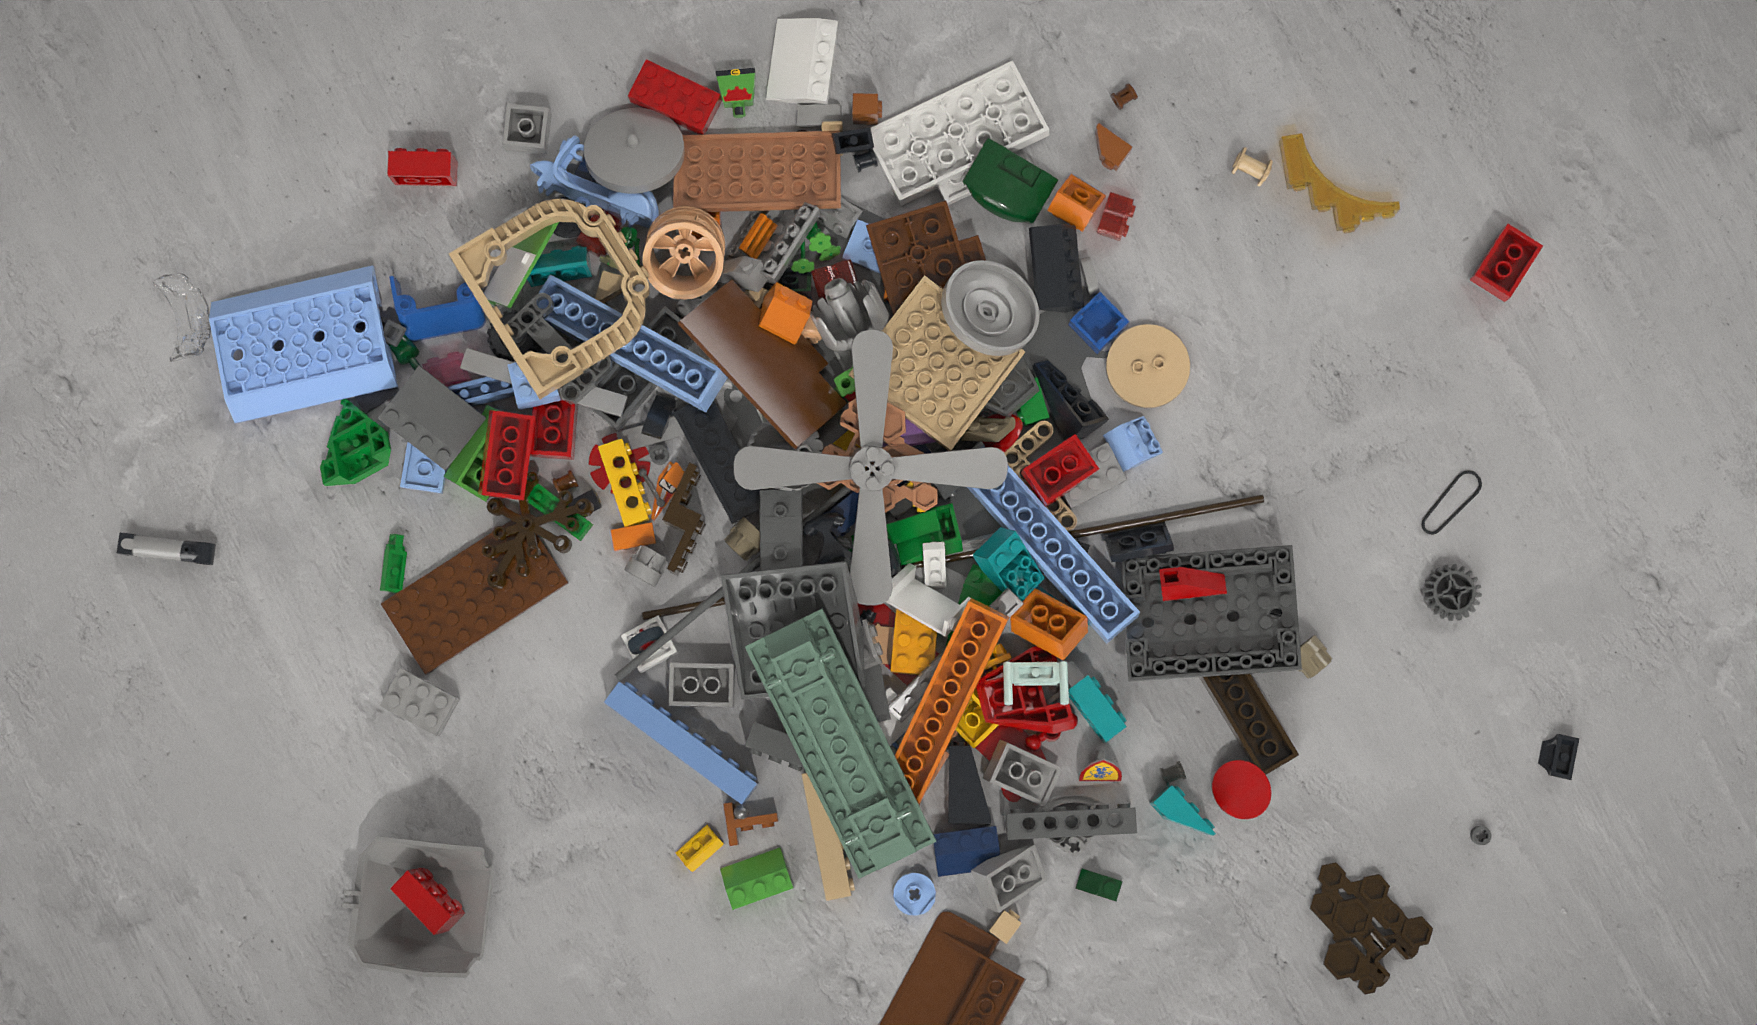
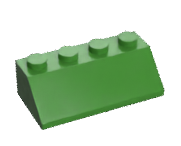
[444,405,498,502]

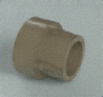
[724,517,760,561]
[1298,635,1333,679]

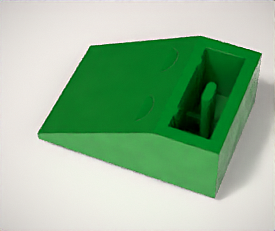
[897,503,963,565]

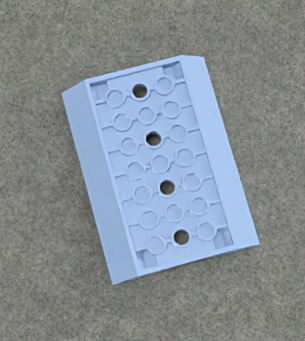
[209,265,398,423]

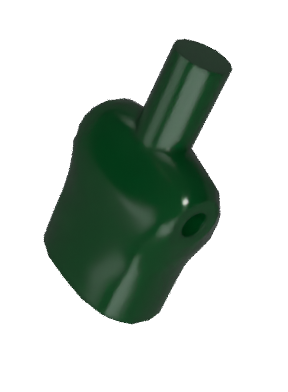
[388,334,422,371]

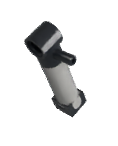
[116,532,216,565]

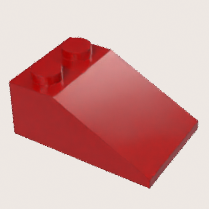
[1021,434,1100,507]

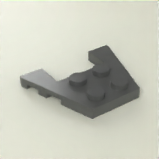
[984,356,1039,417]

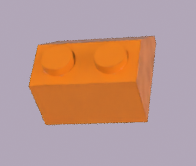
[1047,174,1106,232]
[758,282,812,345]

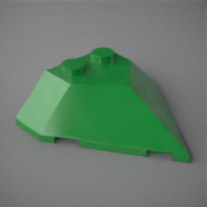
[320,399,391,486]

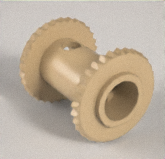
[1231,147,1273,186]

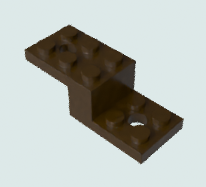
[662,462,706,576]

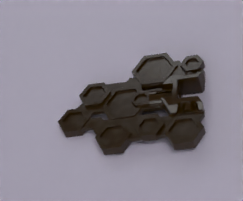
[1309,862,1433,995]

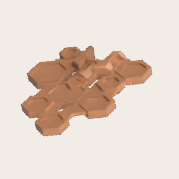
[817,399,938,513]

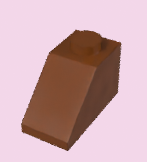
[1095,123,1133,172]

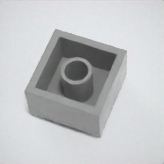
[502,104,552,154]

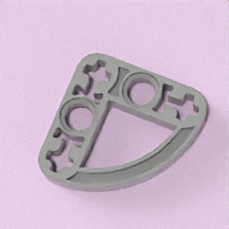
[1030,794,1105,856]

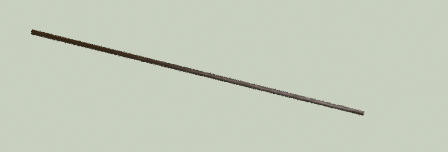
[642,494,1264,620]

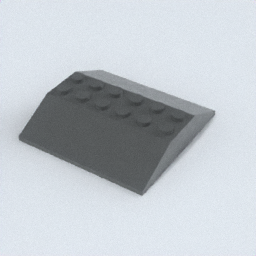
[721,561,865,699]

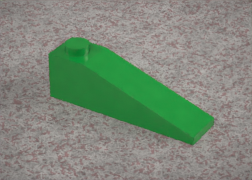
[945,564,1002,646]

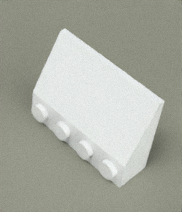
[766,18,838,105]

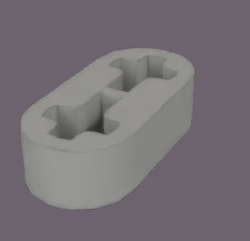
[1079,256,1100,297]

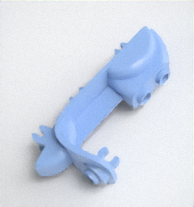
[530,135,659,229]

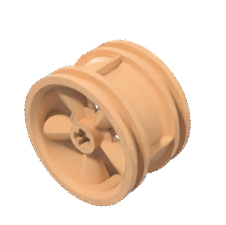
[643,206,725,299]

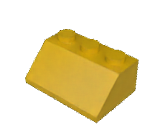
[956,689,999,749]

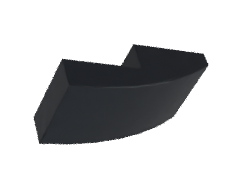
[641,395,676,439]

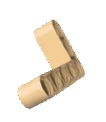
[1004,421,1077,532]

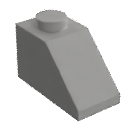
[1041,661,1085,705]

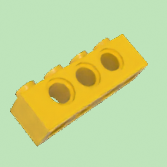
[598,439,652,527]

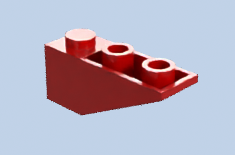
[1159,567,1227,601]

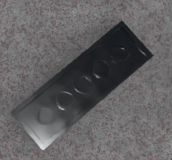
[673,400,762,524]

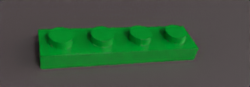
[527,478,594,541]

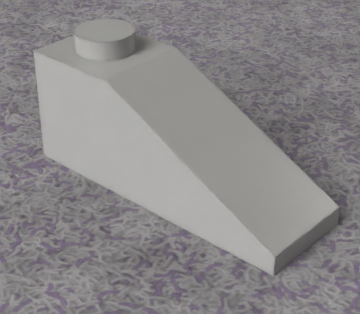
[718,256,768,292]

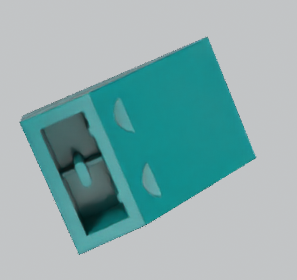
[973,527,1045,601]
[1149,785,1216,836]

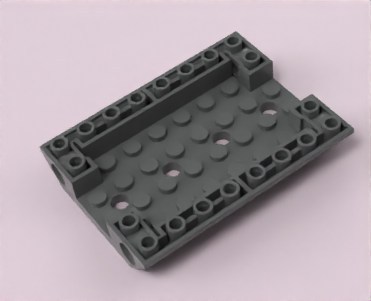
[1122,545,1302,682]

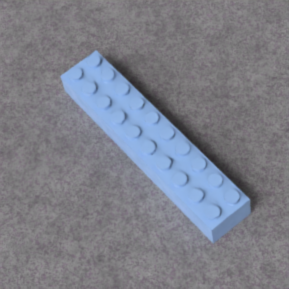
[538,274,728,412]
[967,466,1140,644]

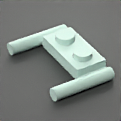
[1003,661,1069,705]

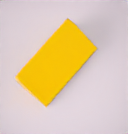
[675,825,724,872]

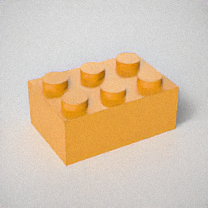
[891,608,937,675]

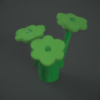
[791,221,841,273]

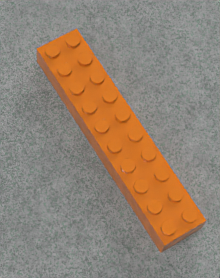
[895,598,1010,805]

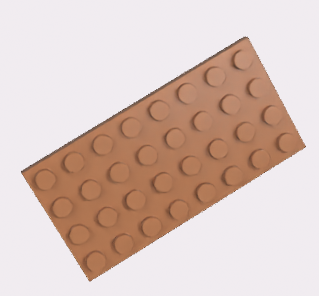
[673,131,841,212]

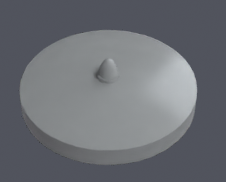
[584,108,685,194]
[941,261,1039,356]

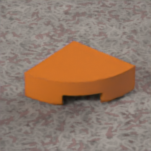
[663,462,684,489]

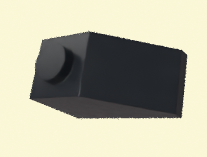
[832,127,874,154]

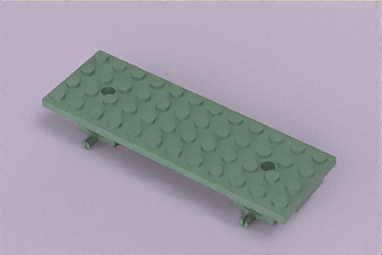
[745,608,936,879]

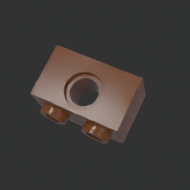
[852,93,882,125]

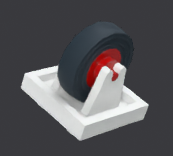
[621,616,678,673]

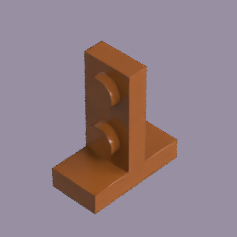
[723,803,779,846]

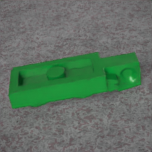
[380,534,407,593]

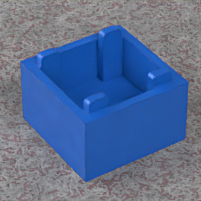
[1068,292,1130,354]

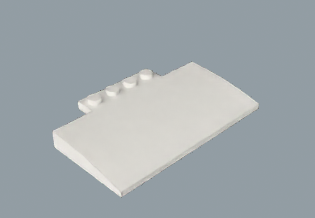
[871,60,1050,206]

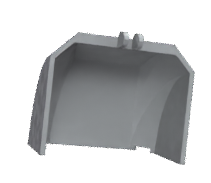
[341,836,494,978]

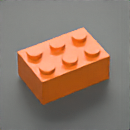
[1010,588,1088,661]

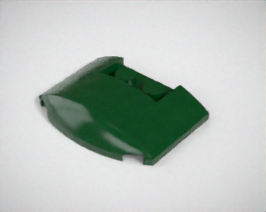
[962,138,1058,223]

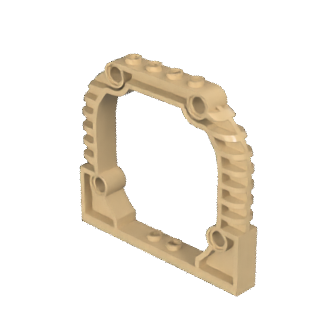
[449,198,650,400]

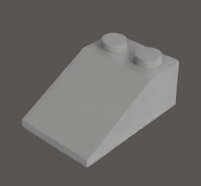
[983,740,1062,807]
[971,843,1047,913]

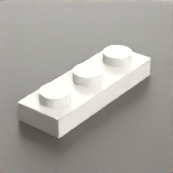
[923,542,946,589]

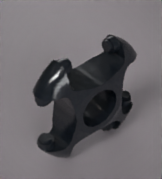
[803,512,901,626]

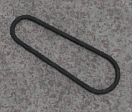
[1421,471,1482,535]

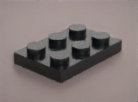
[1103,522,1174,563]

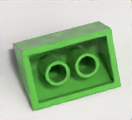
[720,847,794,910]

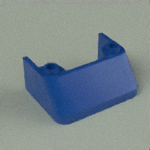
[389,276,486,342]

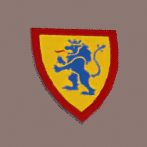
[1079,750,1122,781]

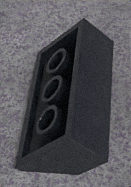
[1029,224,1084,313]

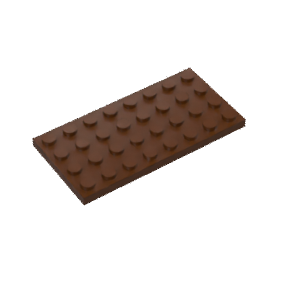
[381,514,569,675]

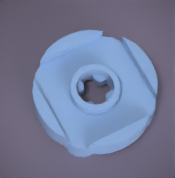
[893,873,936,916]

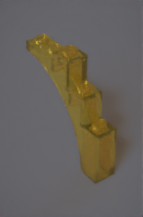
[1279,133,1400,233]

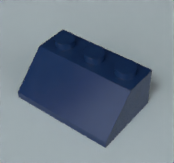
[933,826,1000,877]

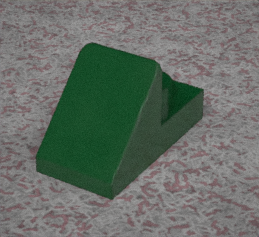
[1075,868,1123,902]

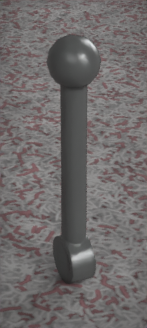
[639,469,665,507]

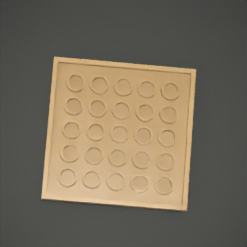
[849,275,1025,451]

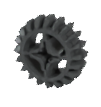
[1423,564,1482,621]

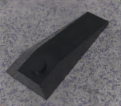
[1032,360,1109,440]

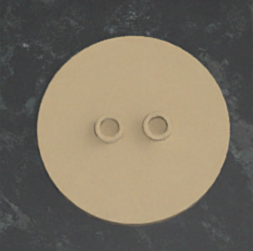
[1106,324,1190,408]

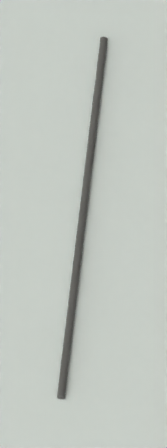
[615,467,874,681]

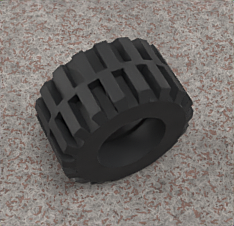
[487,310,541,363]

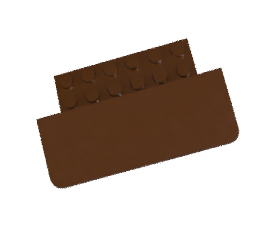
[879,911,1026,1025]

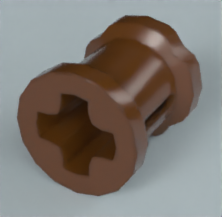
[1110,83,1138,110]
[552,470,579,494]

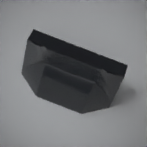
[1538,734,1580,780]

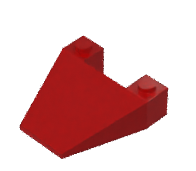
[976,646,1074,734]

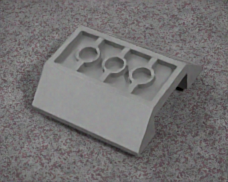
[725,202,820,285]

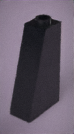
[948,742,991,824]

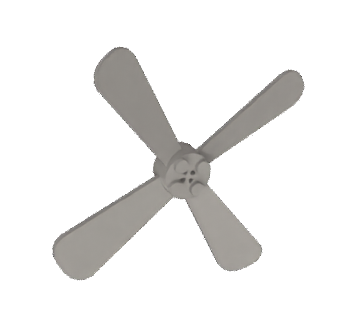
[734,330,1008,605]

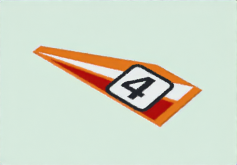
[651,461,684,521]

